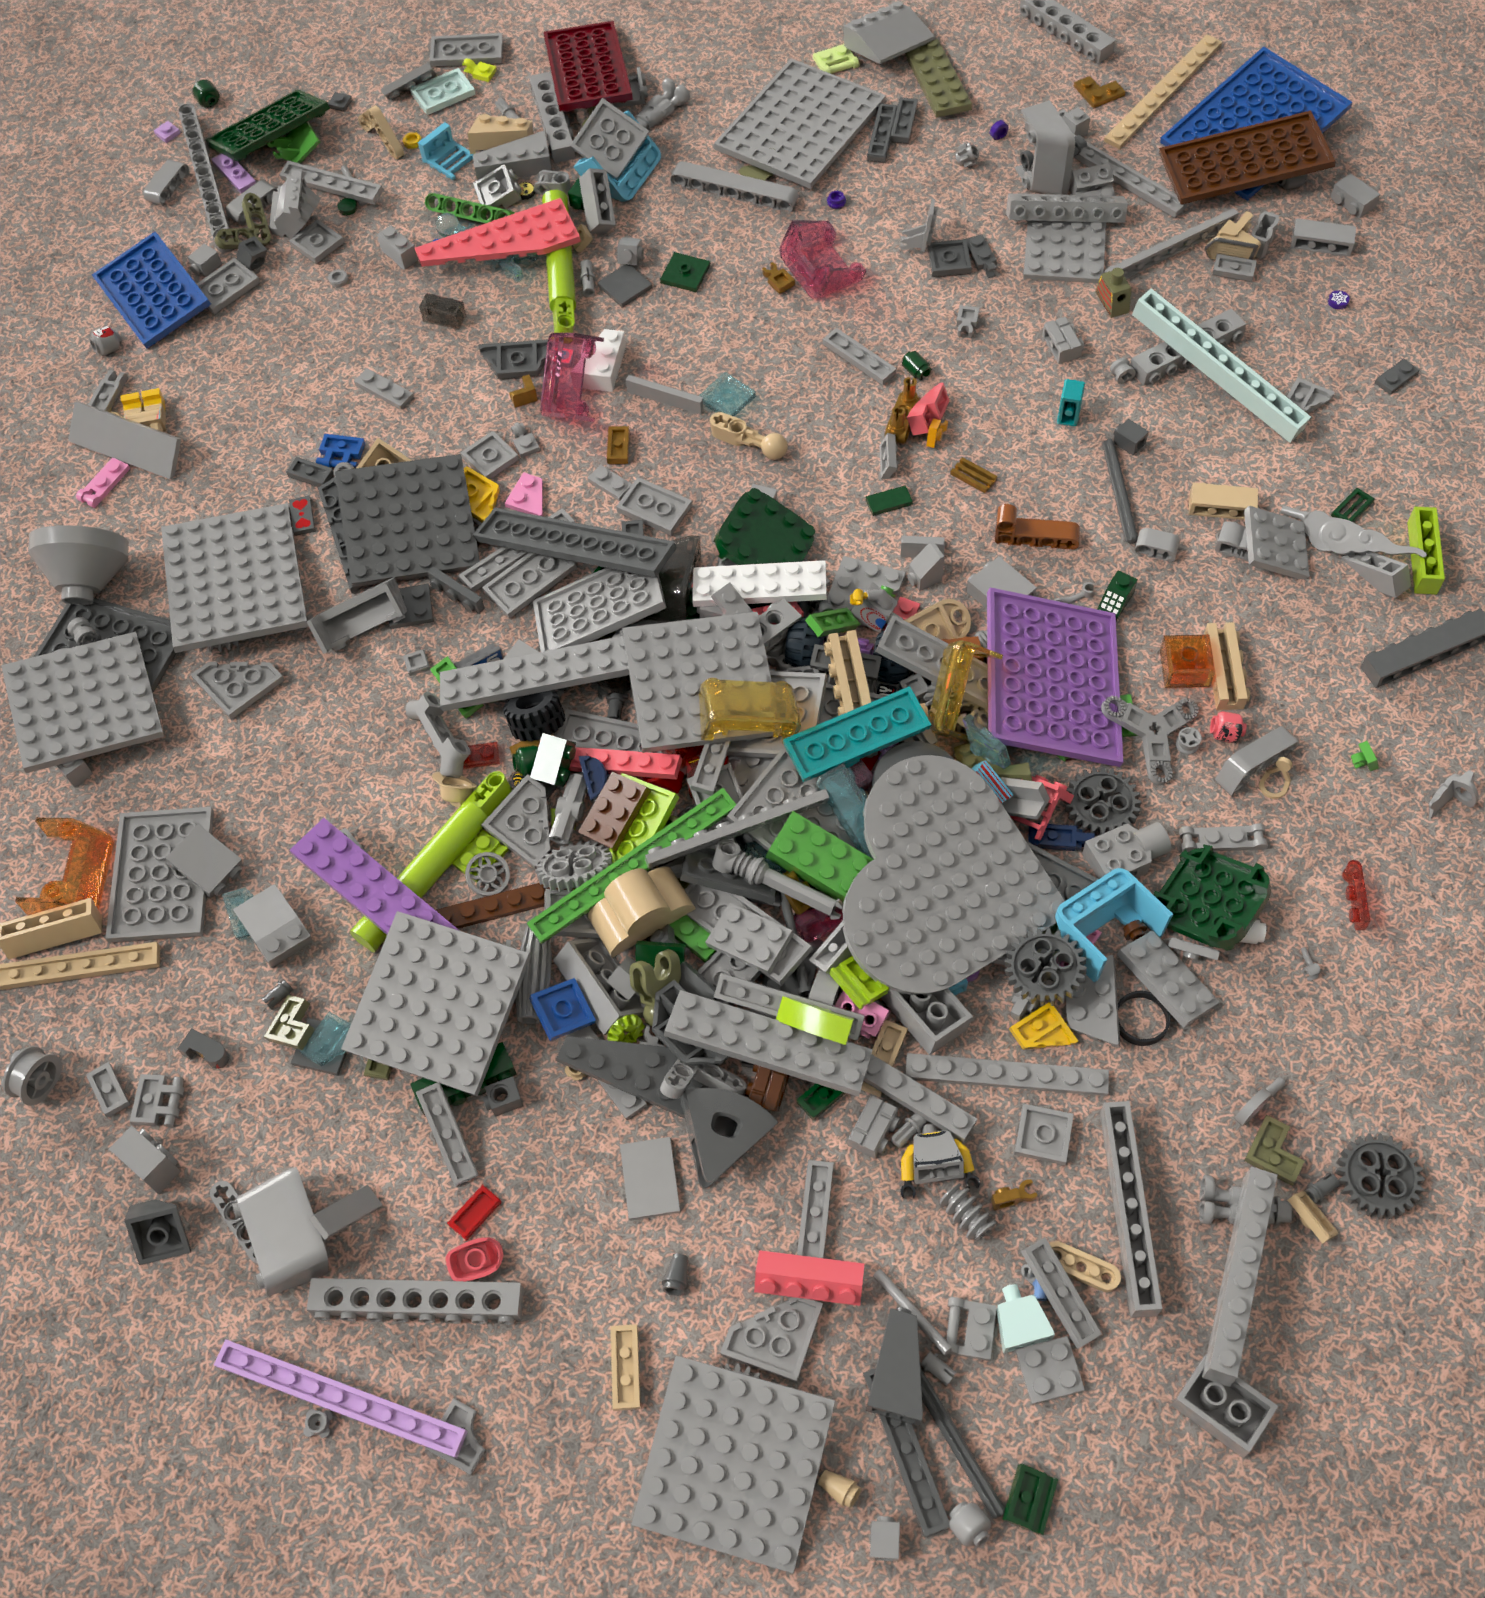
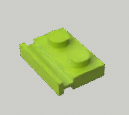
[452,830,509,883]
[829,956,889,1010]

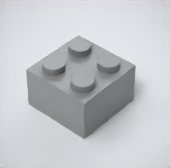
[109,1126,181,1194]

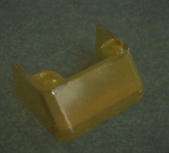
[928,640,1003,745]

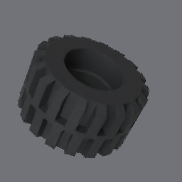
[503,690,566,741]

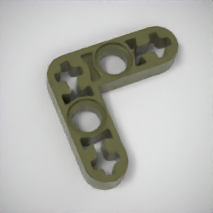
[215,193,271,249]

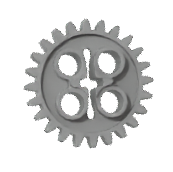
[536,841,612,892]

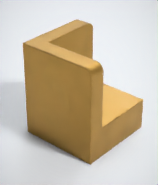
[509,374,538,408]

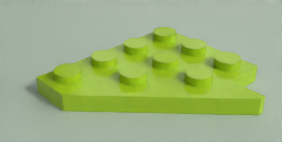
[609,773,679,863]

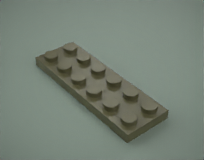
[904,39,972,118]

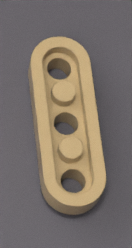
[1049,1241,1121,1292]

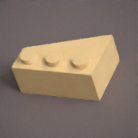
[468,114,533,154]

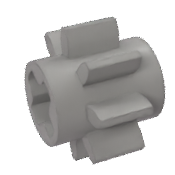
[955,142,979,168]

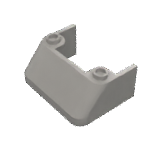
[1015,100,1075,195]
[307,577,407,654]

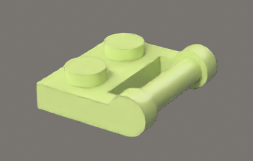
[813,44,859,74]

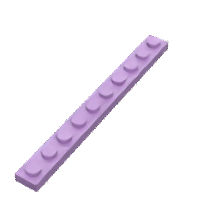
[214,1339,468,1459]

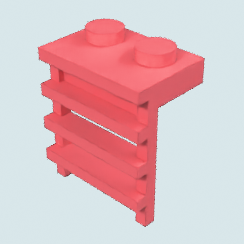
[1010,775,1074,841]

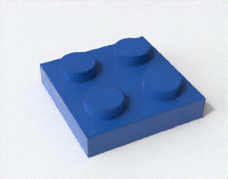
[529,978,596,1041]

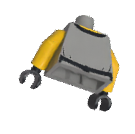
[900,1124,980,1199]

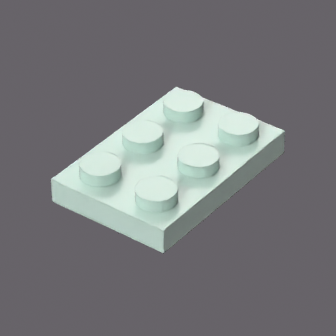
[410,68,476,115]

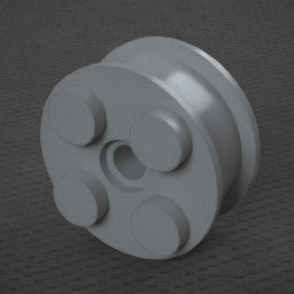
[1,1046,62,1106]

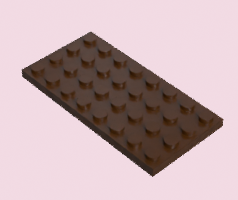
[1159,110,1336,205]

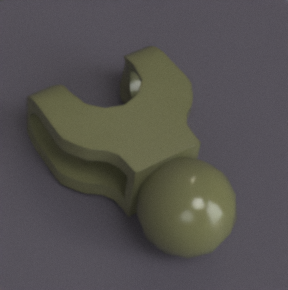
[629,949,681,1027]

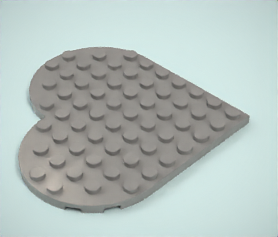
[842,755,1065,995]

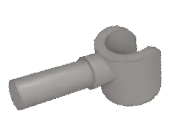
[1300,947,1320,981]

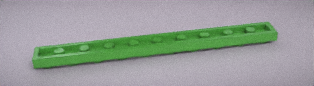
[527,788,736,944]

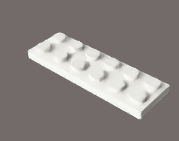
[693,561,827,607]

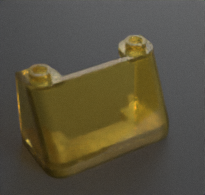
[699,678,801,743]

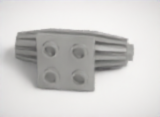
[505,927,552,1025]

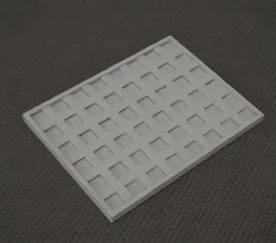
[714,58,886,189]
[161,503,308,653]

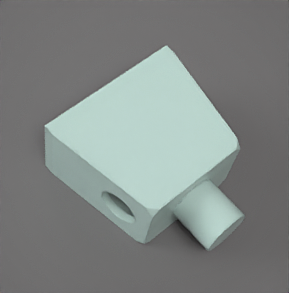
[996,1284,1055,1354]

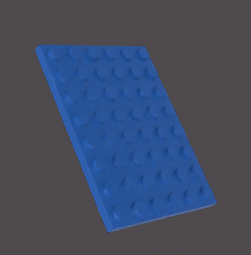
[1160,47,1352,201]

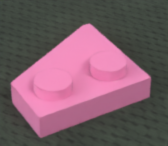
[505,472,543,516]

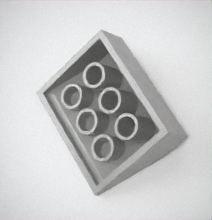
[844,2,935,64]

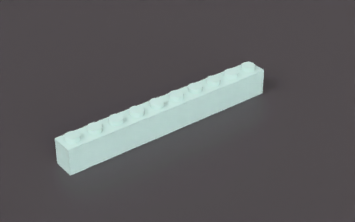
[1132,288,1311,443]

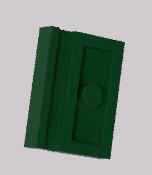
[1002,1463,1058,1535]

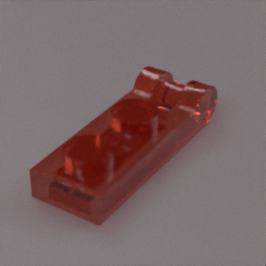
[1342,860,1371,930]

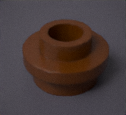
[1123,920,1147,941]

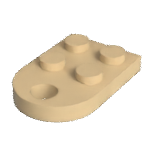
[904,599,971,640]

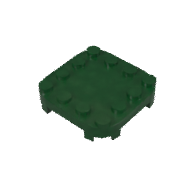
[713,488,815,565]
[1154,844,1271,951]

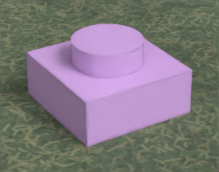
[153,121,181,143]

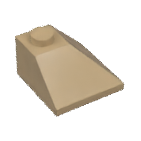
[356,438,412,468]

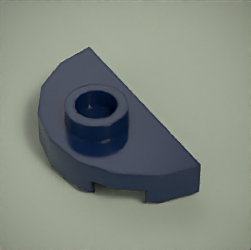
[579,756,609,802]

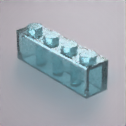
[816,763,873,859]

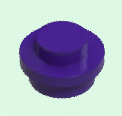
[827,191,846,209]

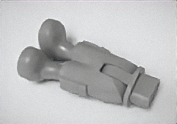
[636,78,690,129]
[1199,1175,1292,1225]

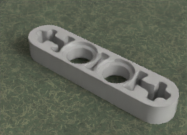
[210,1181,258,1265]

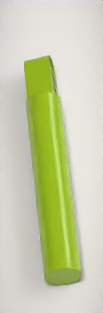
[542,190,576,341]
[349,771,512,953]

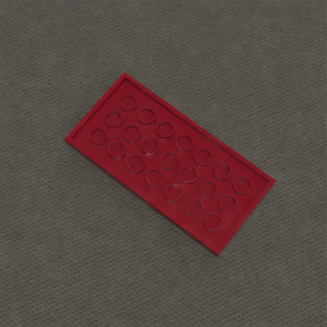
[543,20,633,112]

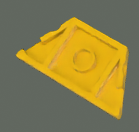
[464,466,500,523]

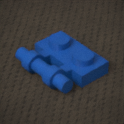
[316,434,366,468]

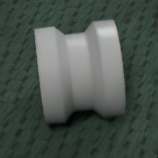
[1110,358,1136,384]
[1176,727,1202,755]

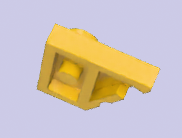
[1009,1002,1078,1050]

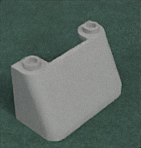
[232,1167,329,1297]

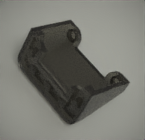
[642,535,701,622]

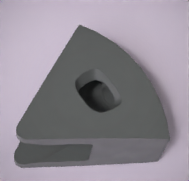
[681,1088,778,1189]

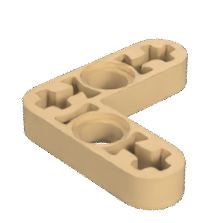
[358,105,404,160]

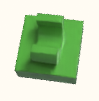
[1351,741,1379,771]

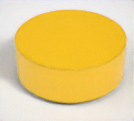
[403,132,421,149]

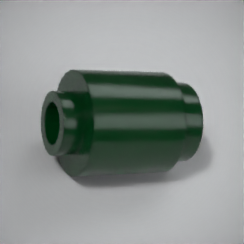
[902,351,932,381]

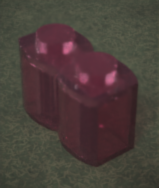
[793,907,843,942]

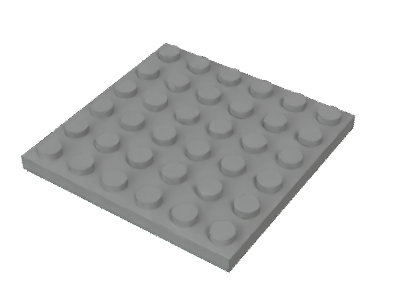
[622,612,782,753]
[1,632,164,773]
[341,911,532,1096]
[631,1355,836,1574]

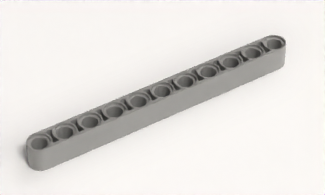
[178,103,232,253]

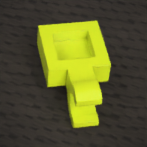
[462,58,497,82]

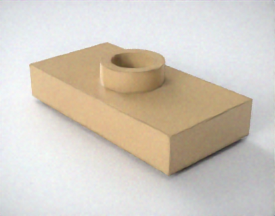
[1288,1191,1339,1244]

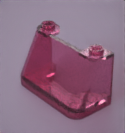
[779,220,867,299]

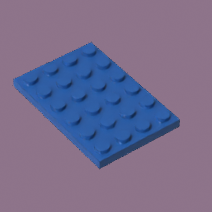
[92,231,211,349]

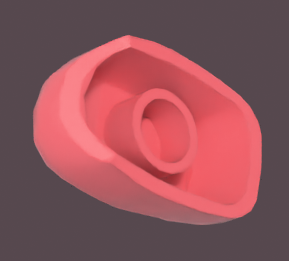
[446,1237,504,1281]

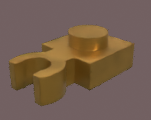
[762,262,795,294]

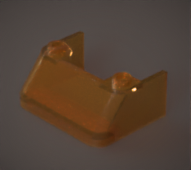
[15,817,114,915]

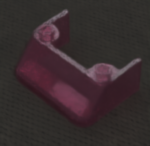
[540,333,604,422]

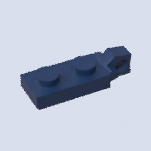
[1028,823,1095,851]

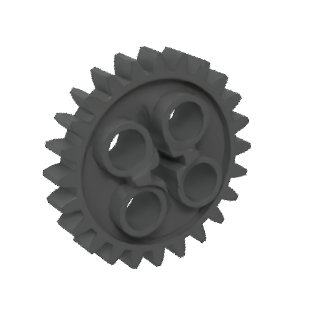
[1064,766,1142,835]
[1005,928,1087,1006]
[1335,1133,1425,1219]

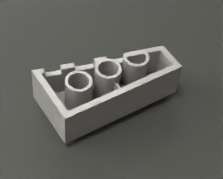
[473,130,552,181]

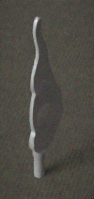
[1281,505,1427,558]

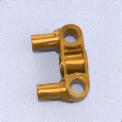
[884,377,921,444]

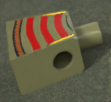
[1095,268,1131,318]

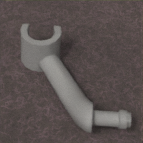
[1055,582,1094,604]

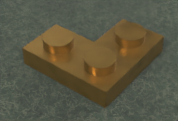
[1074,76,1126,109]

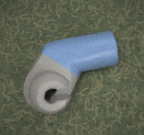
[1021,1263,1048,1301]

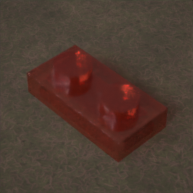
[463,742,500,769]

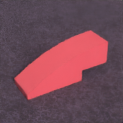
[907,383,949,436]

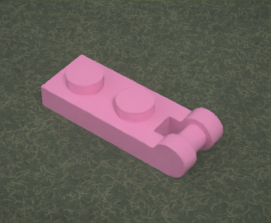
[76,457,130,508]

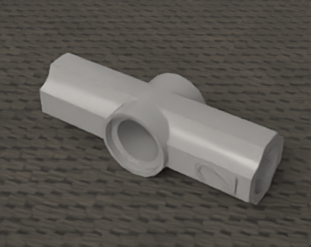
[549,773,587,845]

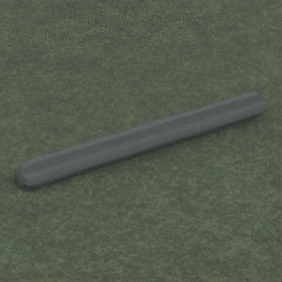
[1102,438,1138,544]
[920,1367,1005,1519]

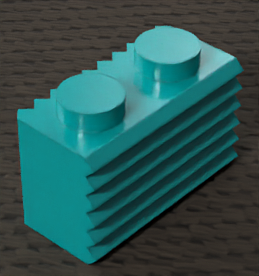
[1057,379,1085,427]

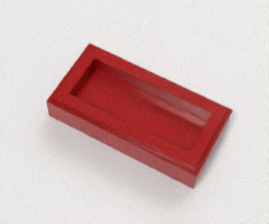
[447,1184,502,1241]

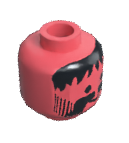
[1210,711,1247,743]

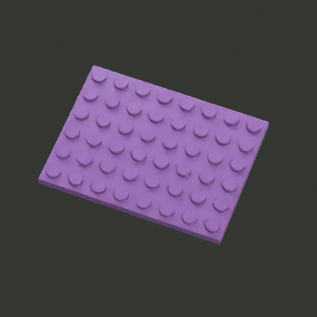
[987,587,1123,767]

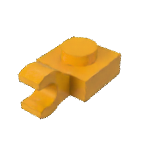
[926,419,948,448]

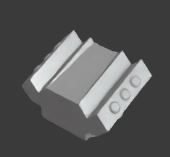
[269,170,321,239]

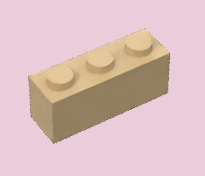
[1189,483,1258,520]

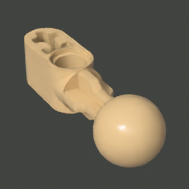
[710,412,788,460]

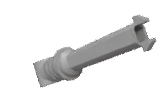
[712,839,843,920]

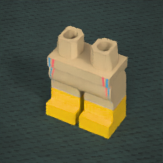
[120,388,167,432]

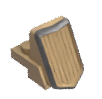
[1205,211,1261,260]

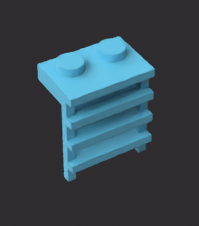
[418,122,473,180]

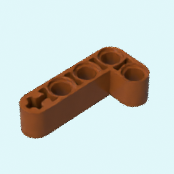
[995,504,1080,550]

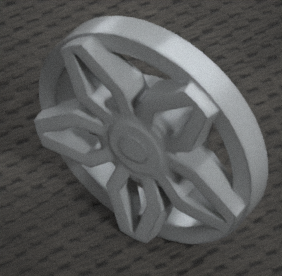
[465,852,510,896]

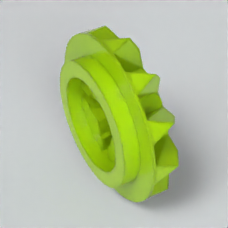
[608,1015,645,1043]

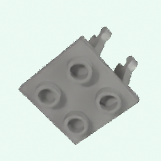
[900,199,938,252]

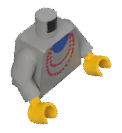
[841,580,904,633]

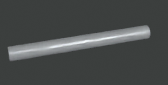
[873,1269,953,1355]

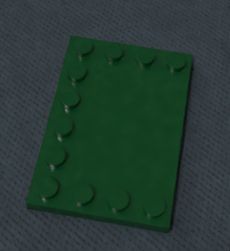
[205,89,330,161]

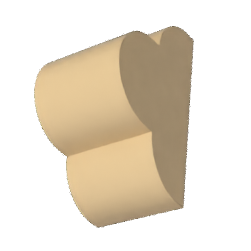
[588,867,696,958]

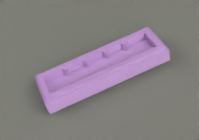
[211,154,256,193]

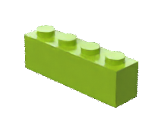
[1407,507,1445,595]

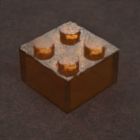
[1160,634,1215,688]

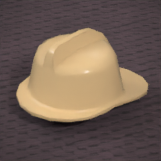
[432,772,477,808]

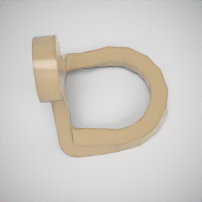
[1259,757,1292,799]

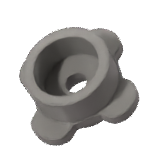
[303,1409,333,1438]

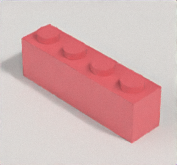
[754,1250,864,1306]

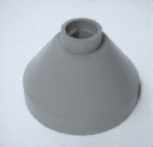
[28,525,129,605]

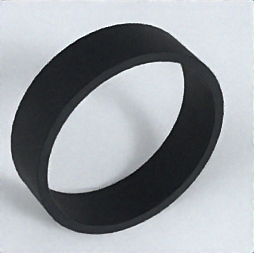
[1118,990,1171,1046]

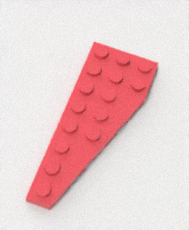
[415,198,581,267]

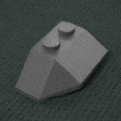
[652,980,730,1065]

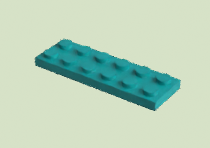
[783,686,931,783]

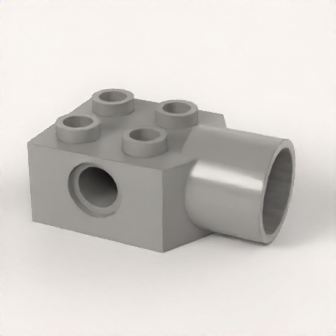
[1082,822,1171,879]

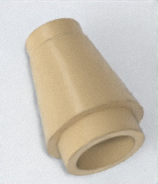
[818,1470,861,1508]

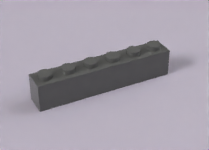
[1361,608,1485,688]

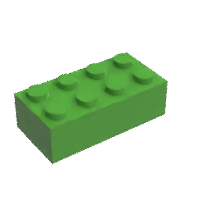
[765,811,874,903]

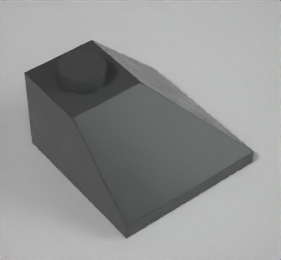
[124,1199,191,1265]

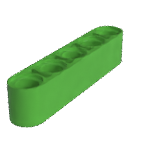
[425,193,515,223]

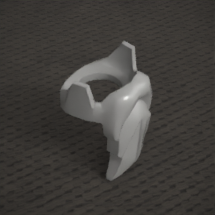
[1428,770,1479,819]

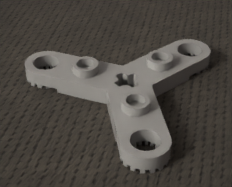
[1101,696,1199,785]

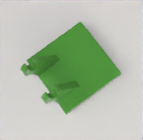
[267,122,321,164]

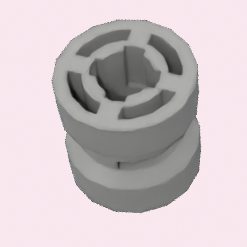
[67,617,98,646]

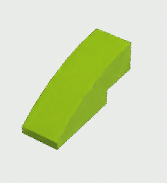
[776,996,854,1045]

